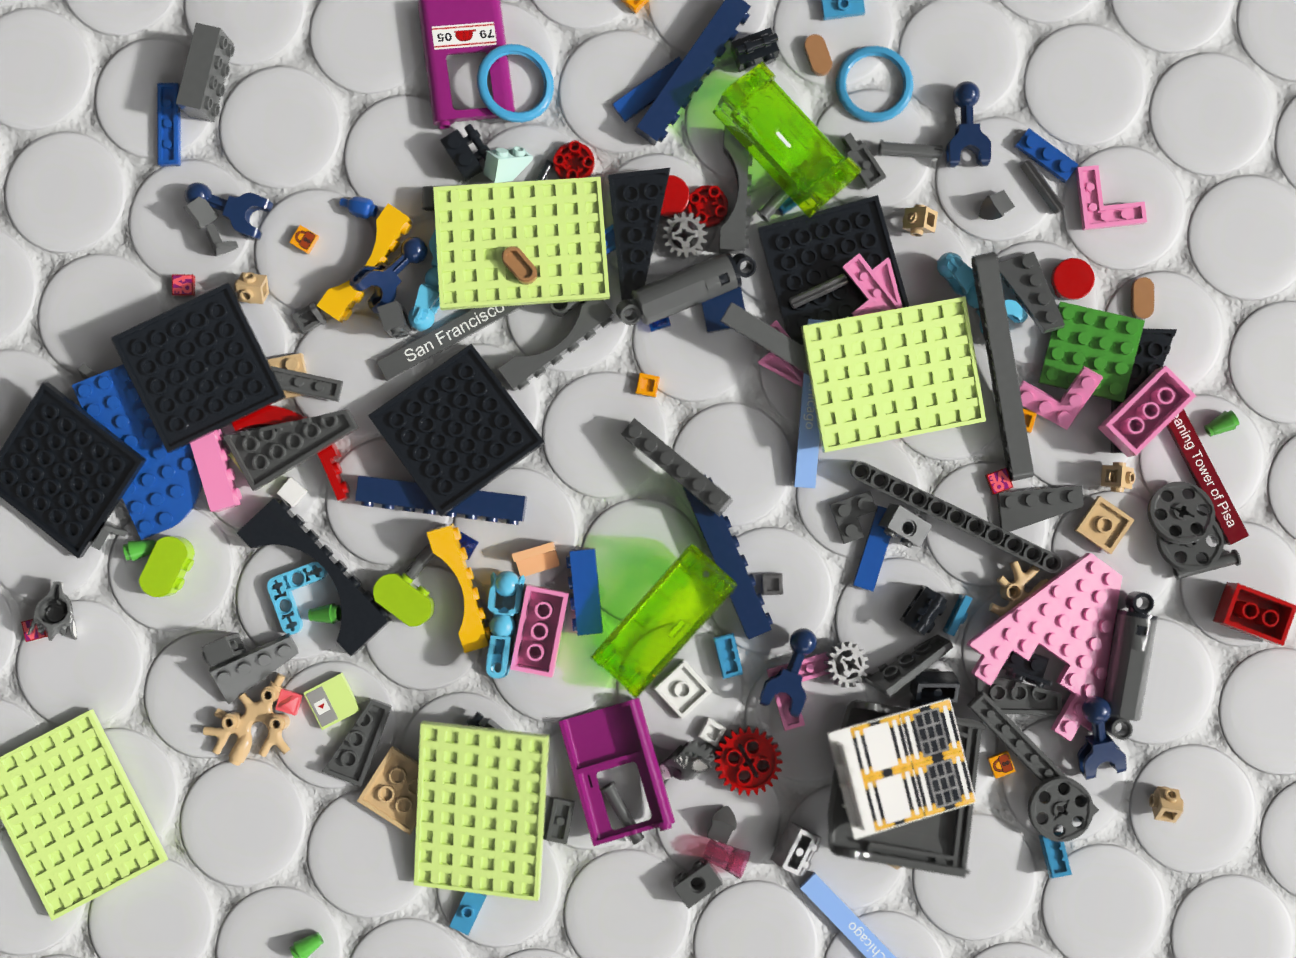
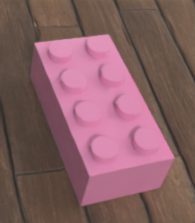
[1097,366,1196,457]
[510,585,570,677]

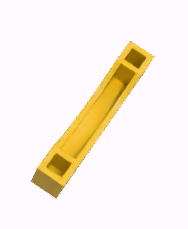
[317,203,412,323]
[427,523,492,653]

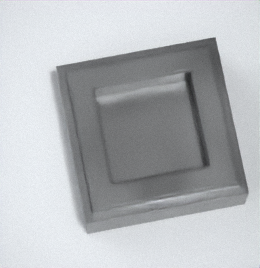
[761,573,783,595]

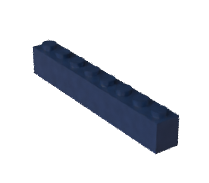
[635,0,751,146]
[682,475,773,640]
[355,476,527,525]

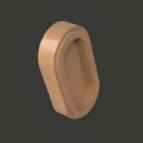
[804,34,832,76]
[502,246,537,285]
[1131,277,1154,320]

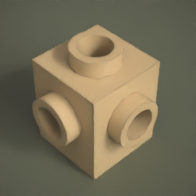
[902,205,938,237]
[234,272,269,304]
[1101,462,1135,493]
[1149,786,1184,823]

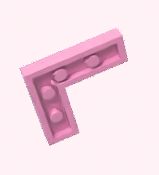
[1075,165,1147,230]
[1019,366,1103,430]
[766,652,830,731]

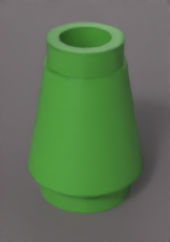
[1204,410,1239,437]
[123,540,156,561]
[308,603,342,624]
[290,932,324,958]

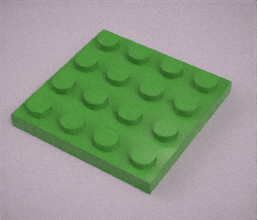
[1038,301,1145,403]

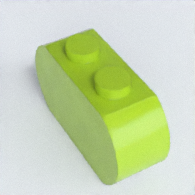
[139,536,195,597]
[373,573,435,627]

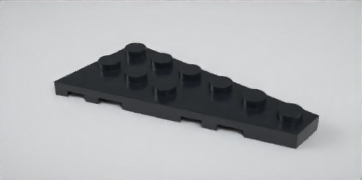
[608,168,670,301]
[1111,329,1177,453]

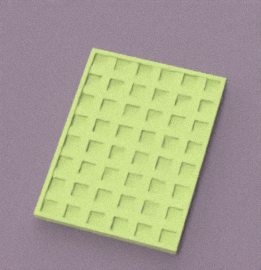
[433,177,610,310]
[801,296,986,452]
[0,709,168,921]
[414,721,549,901]

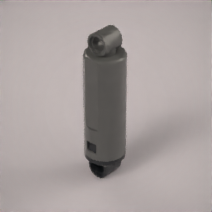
[616,252,757,325]
[1103,591,1158,740]

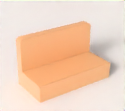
[512,542,560,577]

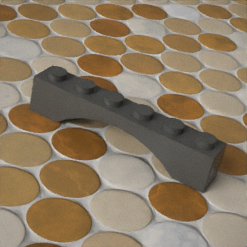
[719,125,753,254]
[498,300,614,391]
[621,418,733,517]

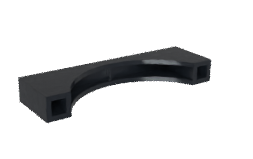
[237,498,392,656]

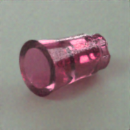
[702,839,751,880]

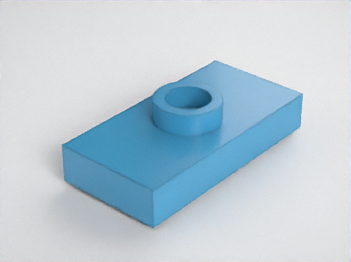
[821,0,865,20]
[943,594,973,636]
[713,633,743,679]
[1039,831,1072,879]
[449,892,487,935]

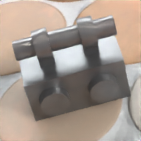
[770,821,822,876]

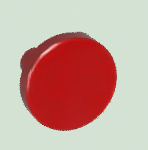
[553,140,595,179]
[660,175,690,217]
[687,185,728,228]
[1051,258,1095,300]

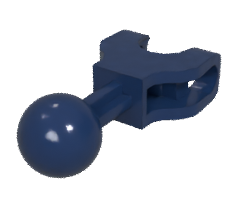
[945,81,991,168]
[184,182,274,240]
[349,237,428,313]
[759,628,817,718]
[1077,696,1127,780]

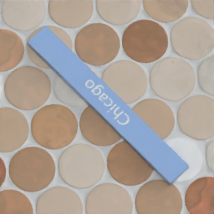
[794,319,828,488]
[799,872,897,958]

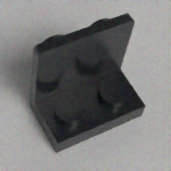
[1001,651,1053,688]

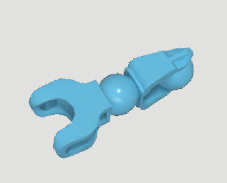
[408,229,440,332]
[937,252,1028,334]
[486,571,525,678]

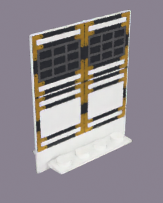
[828,698,976,839]

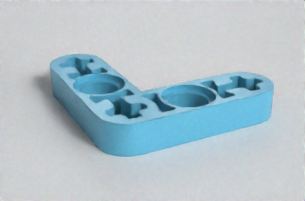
[267,562,327,635]

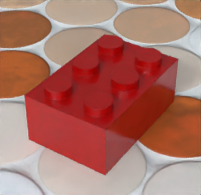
[1213,582,1296,646]

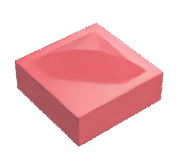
[275,688,303,715]

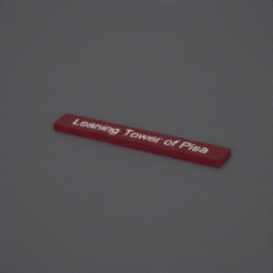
[1166,409,1249,545]

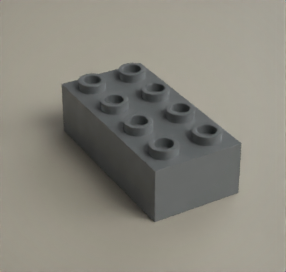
[176,23,235,122]

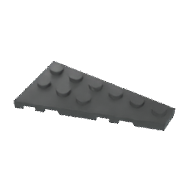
[223,409,359,491]

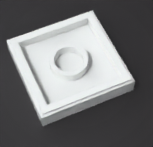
[653,660,712,720]

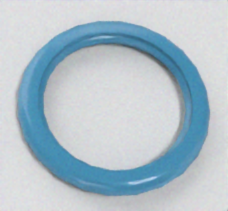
[477,44,554,123]
[836,46,913,123]

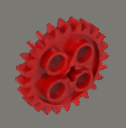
[714,726,783,796]

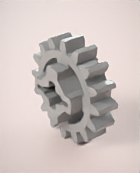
[663,212,708,258]
[824,642,869,688]

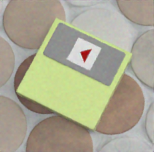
[304,673,361,730]

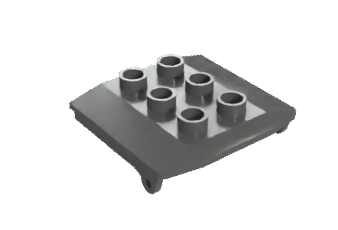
[828,700,986,878]

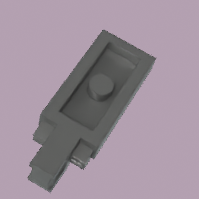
[842,133,886,189]

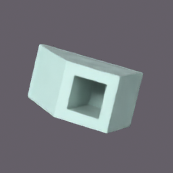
[484,146,533,183]

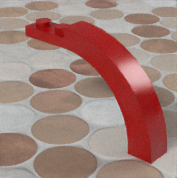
[232,405,350,501]

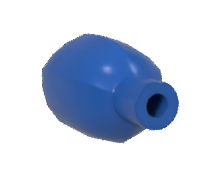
[339,196,378,219]

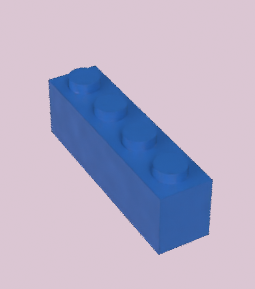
[566,549,603,636]

